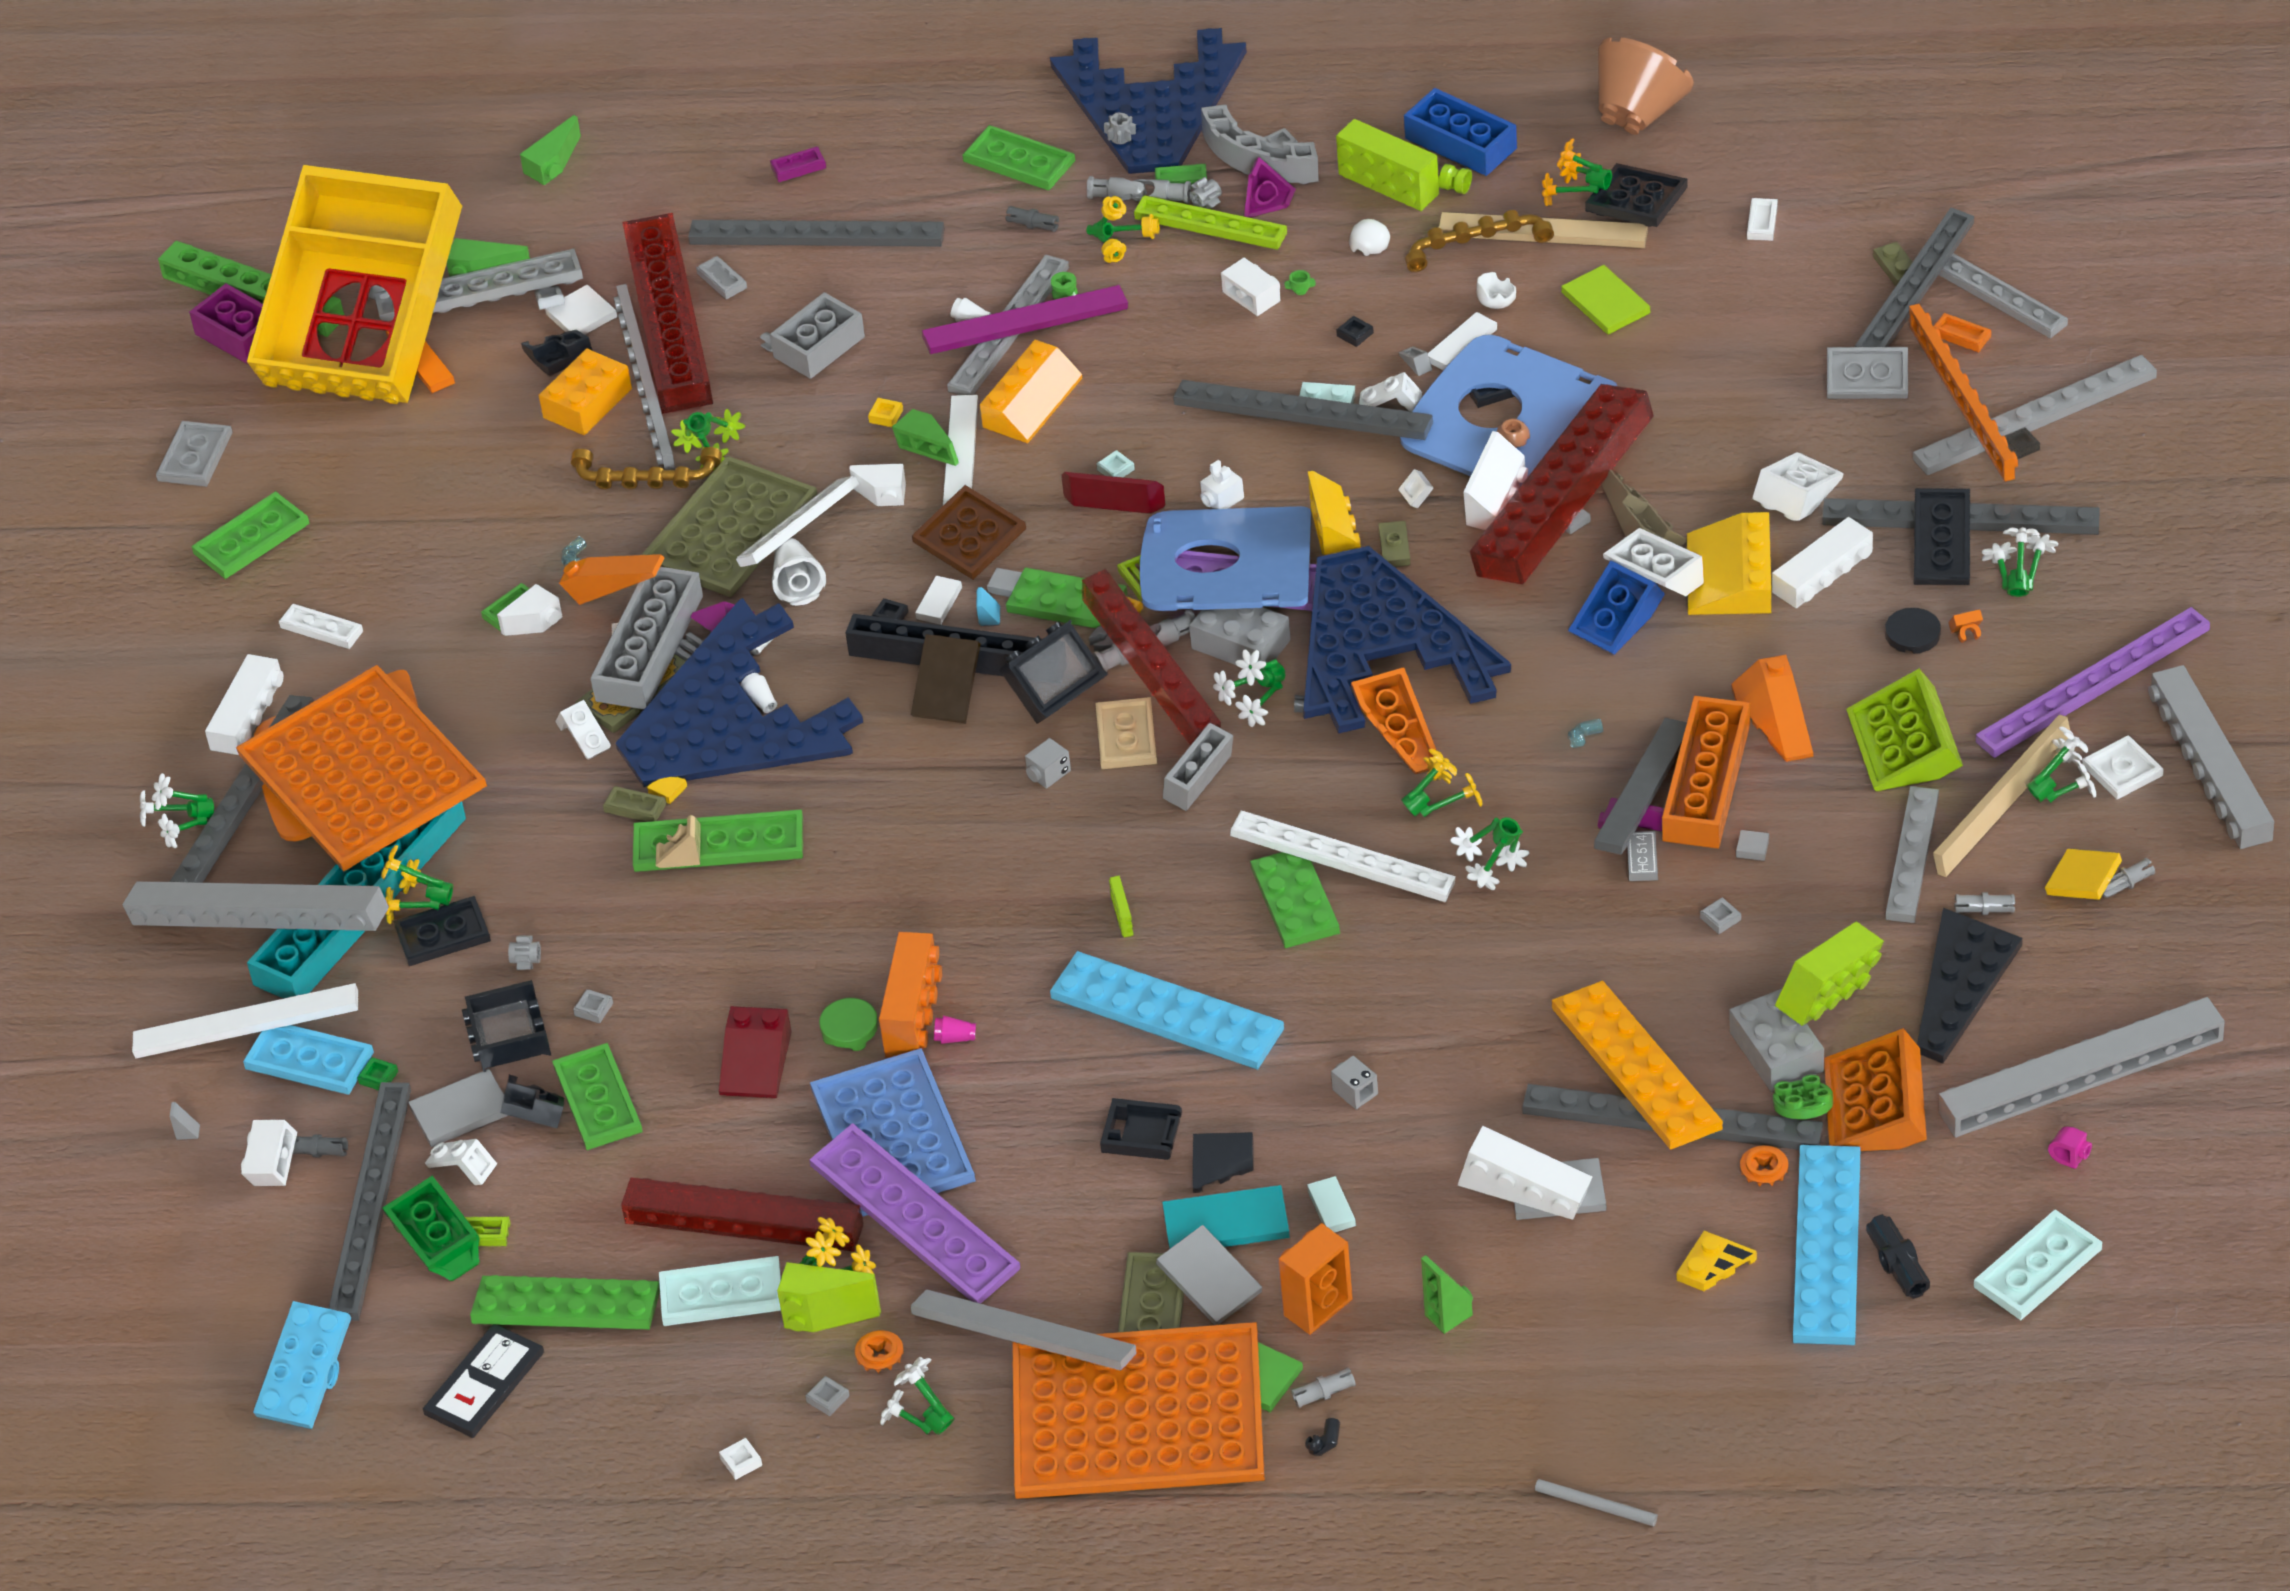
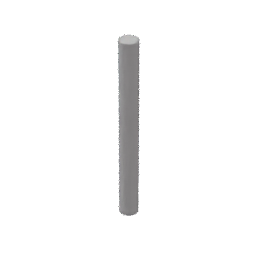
[1535,1479,1658,1526]

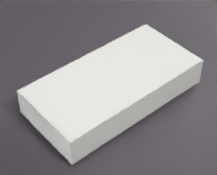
[1747,198,1778,241]
[915,576,962,625]

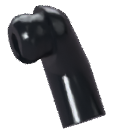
[1305,1418,1340,1456]

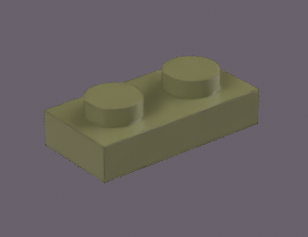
[1873,241,1913,286]

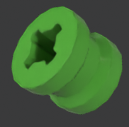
[1051,272,1078,300]

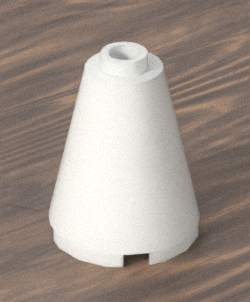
[772,538,826,606]

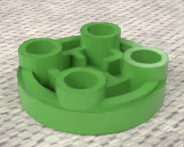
[819,998,878,1051]
[1773,1075,1833,1119]

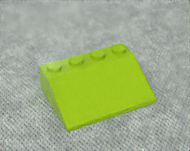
[1846,668,1963,791]

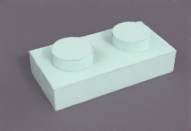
[1299,382,1355,403]

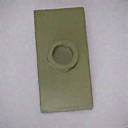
[1379,521,1411,567]
[603,786,666,822]

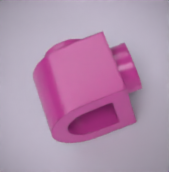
[2048,1127,2092,1169]

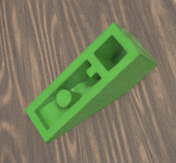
[520,115,581,185]
[447,238,530,277]
[892,409,959,466]
[1421,1255,1473,1334]

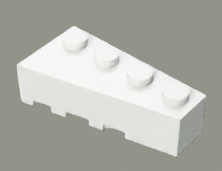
[1458,1126,1592,1220]

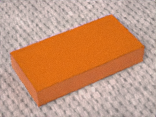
[1933,313,1991,353]

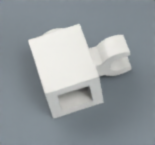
[1200,460,1244,509]

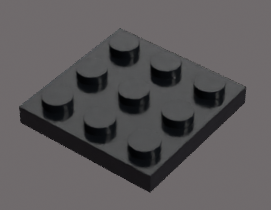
[1585,163,1688,227]

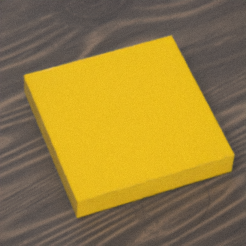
[2045,849,2122,900]

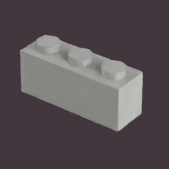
[1163,723,1233,811]

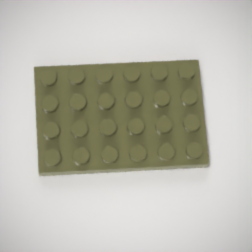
[642,456,818,597]

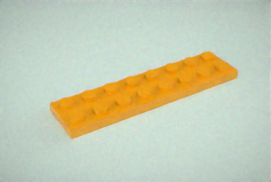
[1552,980,1723,1150]

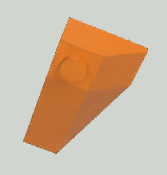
[559,554,664,605]
[1351,667,1436,775]

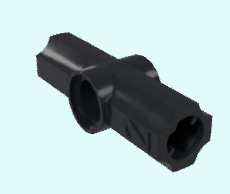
[1866,1214,1930,1299]

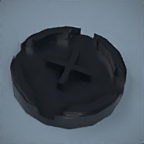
[1885,608,1941,654]

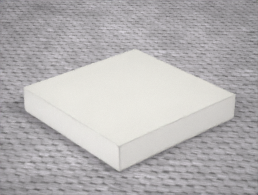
[545,285,617,335]
[2082,735,2164,800]

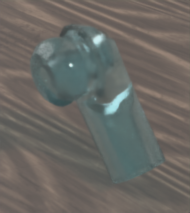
[561,536,587,565]
[1568,718,1603,748]

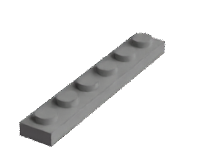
[1886,786,1939,923]

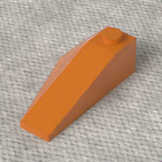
[1731,655,1813,762]

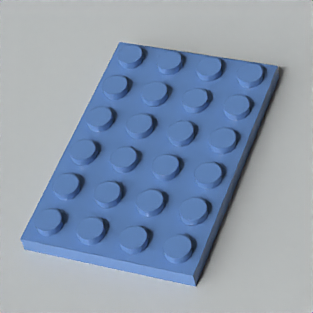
[810,1048,976,1217]

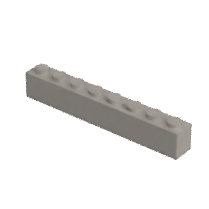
[2148,665,2274,849]

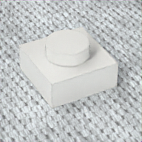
[1398,469,1434,508]
[719,1438,762,1480]

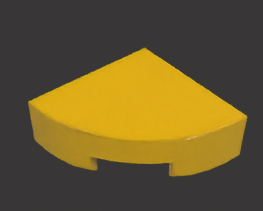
[647,777,687,804]

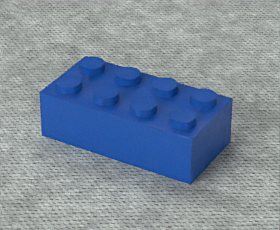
[1404,88,1517,176]

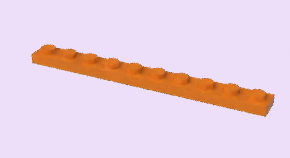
[1909,304,2018,482]

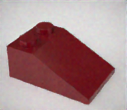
[719,1006,792,1098]

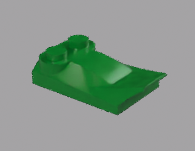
[383,1175,480,1281]

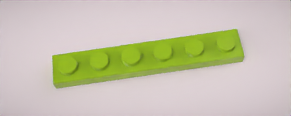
[1134,195,1287,250]

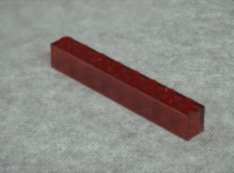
[1082,569,1221,745]
[621,1177,864,1252]

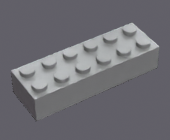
[591,567,703,709]

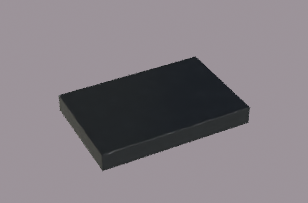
[393,896,491,966]

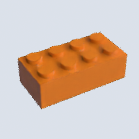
[879,932,942,1058]

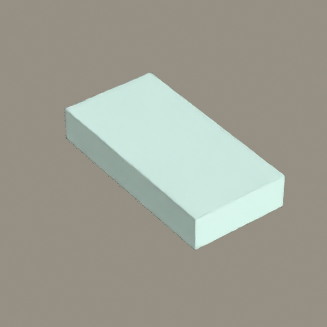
[1307,1176,1356,1232]

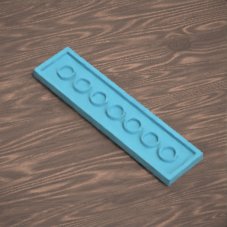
[1050,951,1284,1070]
[1793,1145,1861,1345]

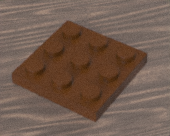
[912,485,1026,580]

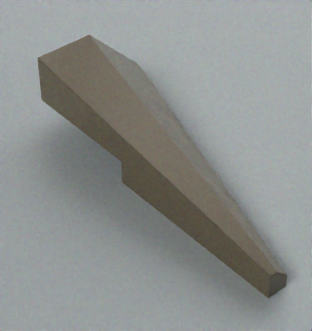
[1593,457,1687,546]

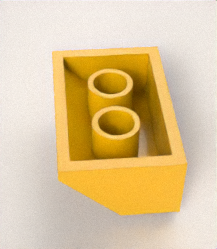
[1308,471,1361,556]

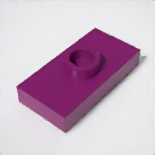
[770,146,826,182]

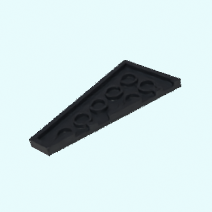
[1917,908,2023,1064]

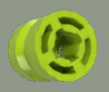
[1439,164,1472,195]

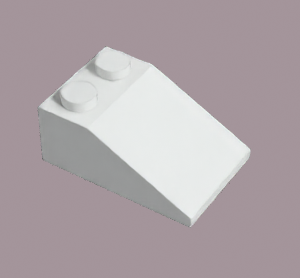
[1752,452,1844,521]

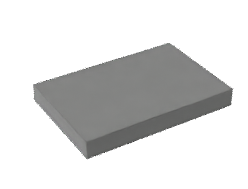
[1827,347,1908,399]
[156,421,233,487]
[408,1069,508,1147]
[1514,1158,1606,1220]
[1156,1225,1262,1325]

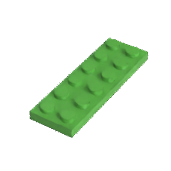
[633,809,803,872]
[470,1275,660,1329]

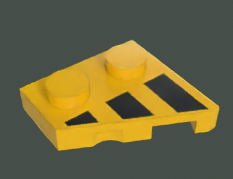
[1676,1231,1757,1291]

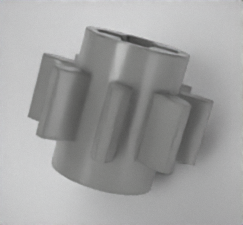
[1104,113,1136,144]
[1190,177,1222,209]
[508,936,541,970]

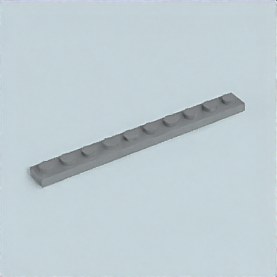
[613,284,675,470]
[1913,355,2157,476]

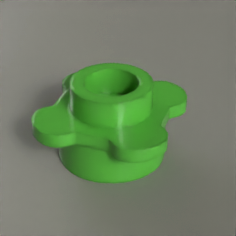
[1285,270,1316,295]

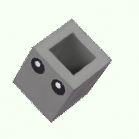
[1025,738,1071,789]
[1331,1056,1378,1110]

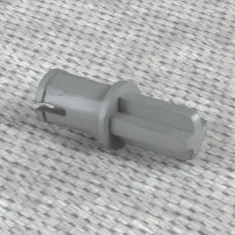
[2102,858,2155,898]

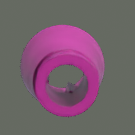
[933,1015,976,1044]

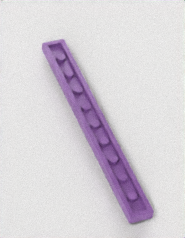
[1976,607,2210,758]

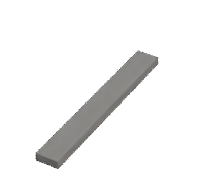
[947,255,1069,395]
[911,1289,1136,1371]

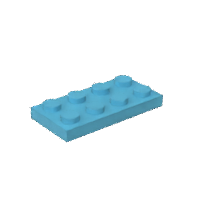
[243,1025,374,1095]

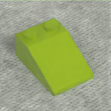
[777,1262,881,1332]

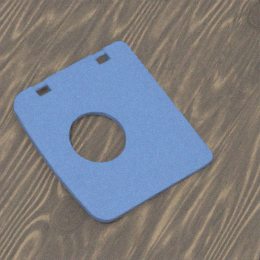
[1400,335,1618,499]
[1140,506,1311,611]

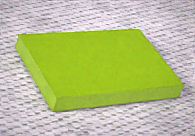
[1561,265,1651,335]

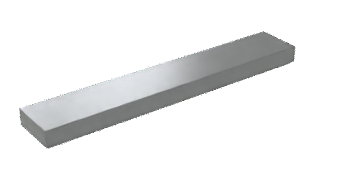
[1939,253,2068,339]

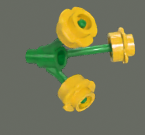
[1086,196,1160,263]

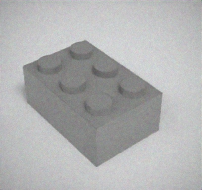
[770,292,865,379]
[1189,607,1291,665]
[1729,989,1824,1092]

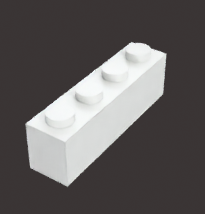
[1772,517,1873,608]
[205,654,283,755]

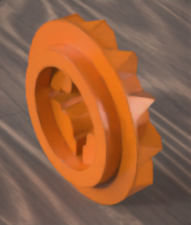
[1740,1145,1788,1187]
[855,1330,904,1374]

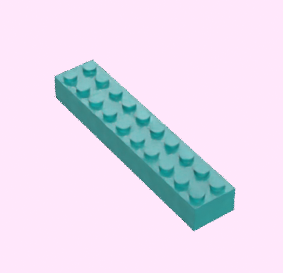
[247,801,466,999]

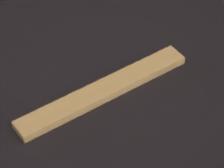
[1439,212,1648,248]
[1933,715,2070,877]

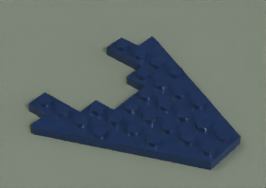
[1050,28,1247,174]
[1303,546,1511,734]
[615,598,863,787]

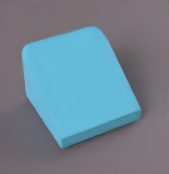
[976,587,1000,626]

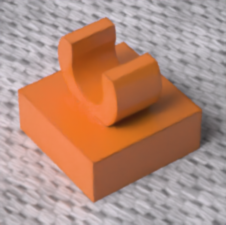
[1948,609,1983,643]

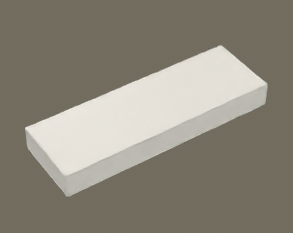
[1428,312,1497,371]
[279,604,363,649]

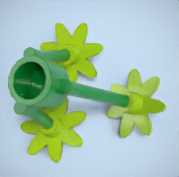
[671,409,745,471]

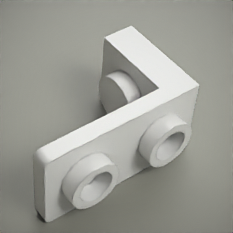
[1359,372,1422,412]
[555,700,611,760]
[425,1139,497,1185]

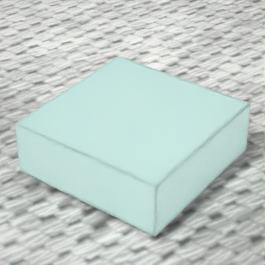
[1096,450,1135,477]

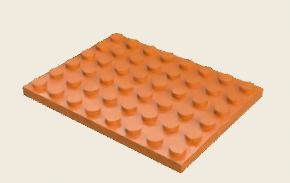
[236,665,487,872]
[1012,1322,1265,1499]

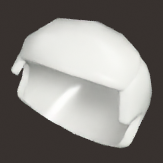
[1348,219,1390,256]
[1476,272,1516,309]

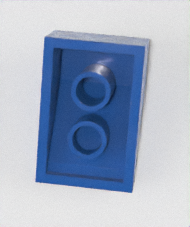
[1568,560,1665,655]

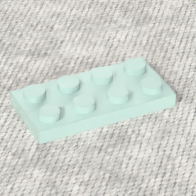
[1974,1210,2102,1320]
[659,1256,781,1326]

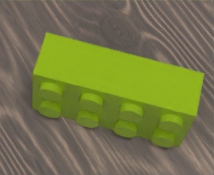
[1336,119,1439,211]
[1775,921,1884,1026]

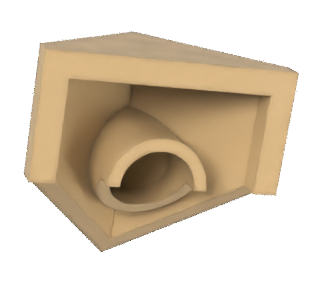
[656,815,701,868]

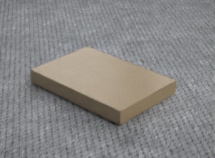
[1096,697,1157,770]

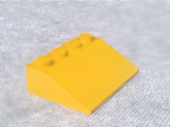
[1687,512,1771,615]

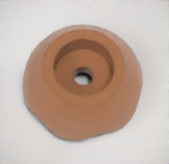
[1497,419,1530,448]

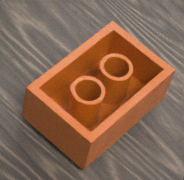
[1278,1223,1353,1335]

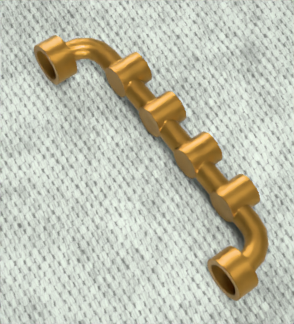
[1405,210,1554,272]
[571,447,722,489]

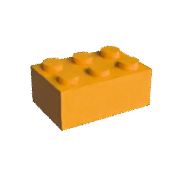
[539,349,632,436]

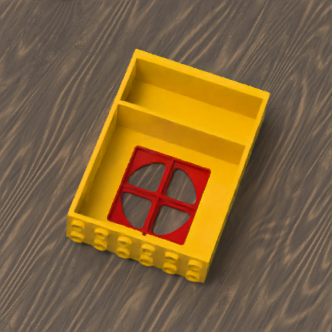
[247,165,462,404]

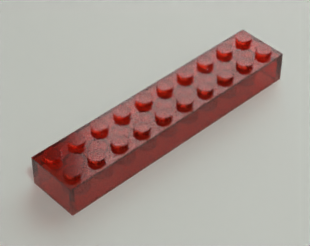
[622,213,713,414]
[1469,384,1654,585]

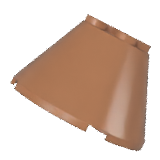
[1598,37,1694,135]

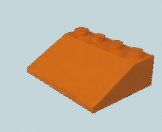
[1824,1028,1927,1151]

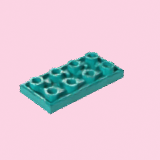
[1162,1185,1290,1249]

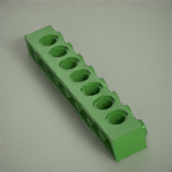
[158,241,344,337]

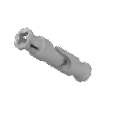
[1087,176,1191,204]
[1093,609,1196,672]

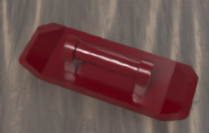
[1061,472,1166,514]

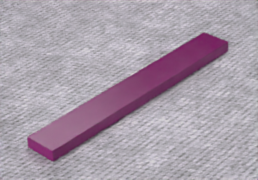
[922,285,1128,355]

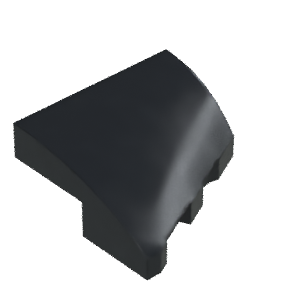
[521,330,593,376]
[500,1074,565,1128]
[1193,1132,1254,1193]

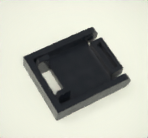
[1100,1098,1182,1160]

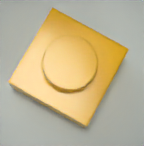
[868,398,903,427]

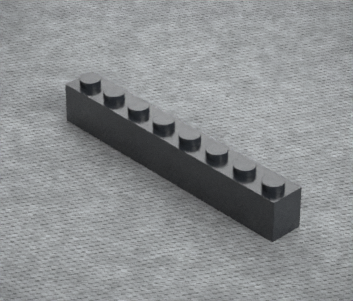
[845,613,1067,684]

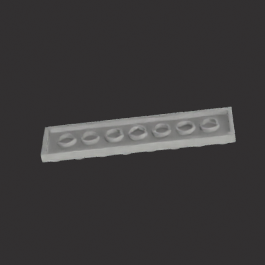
[374,249,583,321]

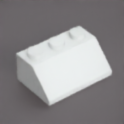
[1464,431,1528,533]
[1603,528,1704,596]

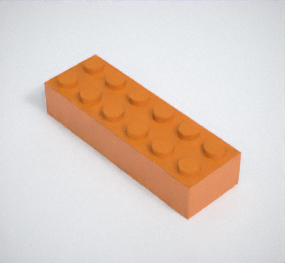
[1662,696,1750,849]

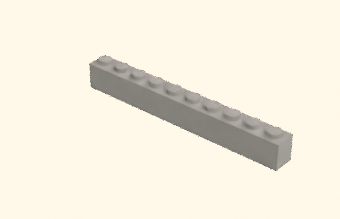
[122,881,389,931]
[1939,997,2225,1138]

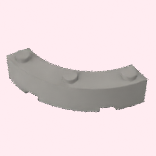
[1201,105,1318,184]

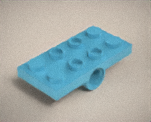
[253,1301,352,1429]

